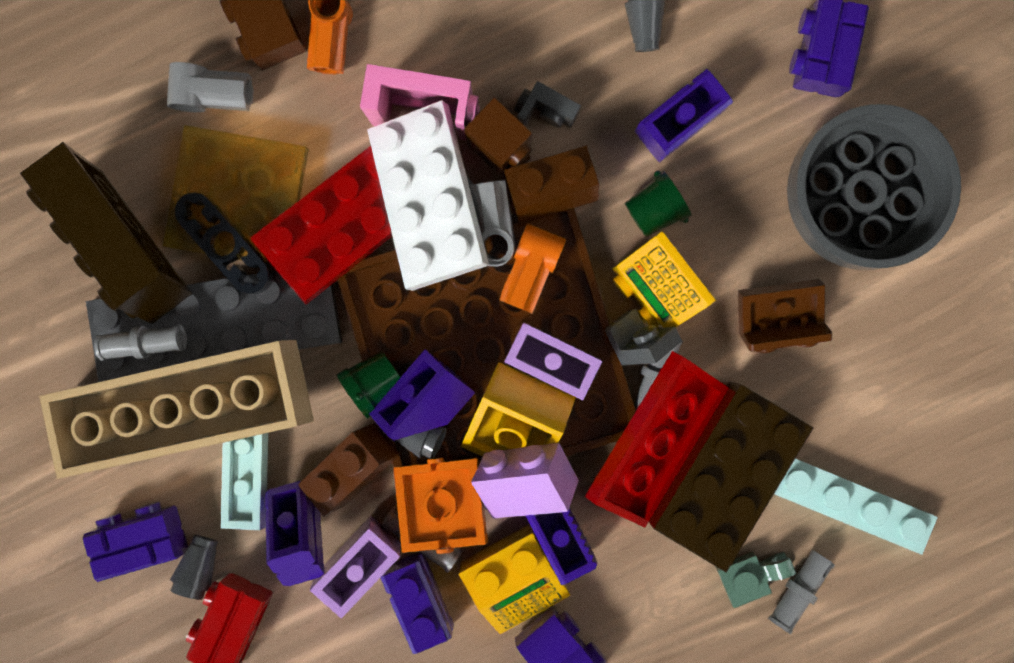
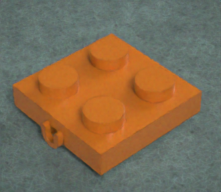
[394,458,488,554]

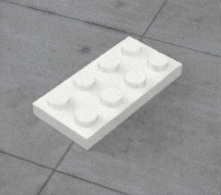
[367,100,489,291]

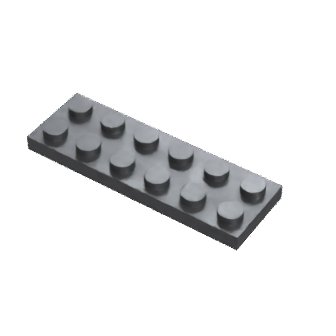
[86,270,343,382]

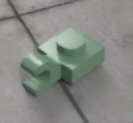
[715,552,796,608]

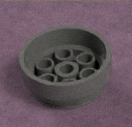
[787,104,961,270]

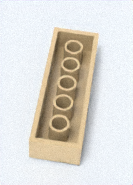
[39,340,314,479]

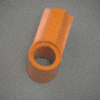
[307,0,353,75]
[499,223,566,314]

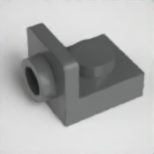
[514,81,581,128]
[605,309,682,365]

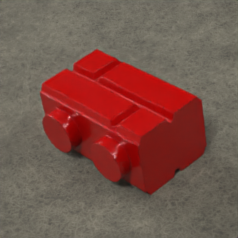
[186,573,273,663]

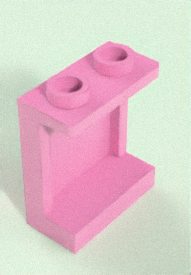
[360,64,480,140]

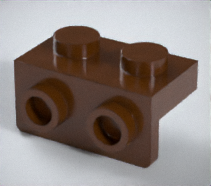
[738,279,832,353]

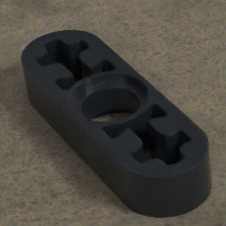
[175,192,273,294]

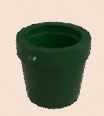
[624,171,692,237]
[336,350,401,419]

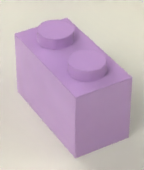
[504,323,602,400]
[471,443,579,518]
[310,516,401,618]

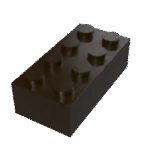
[20,142,193,324]
[649,381,814,573]

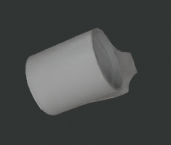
[167,62,254,112]
[469,180,517,267]

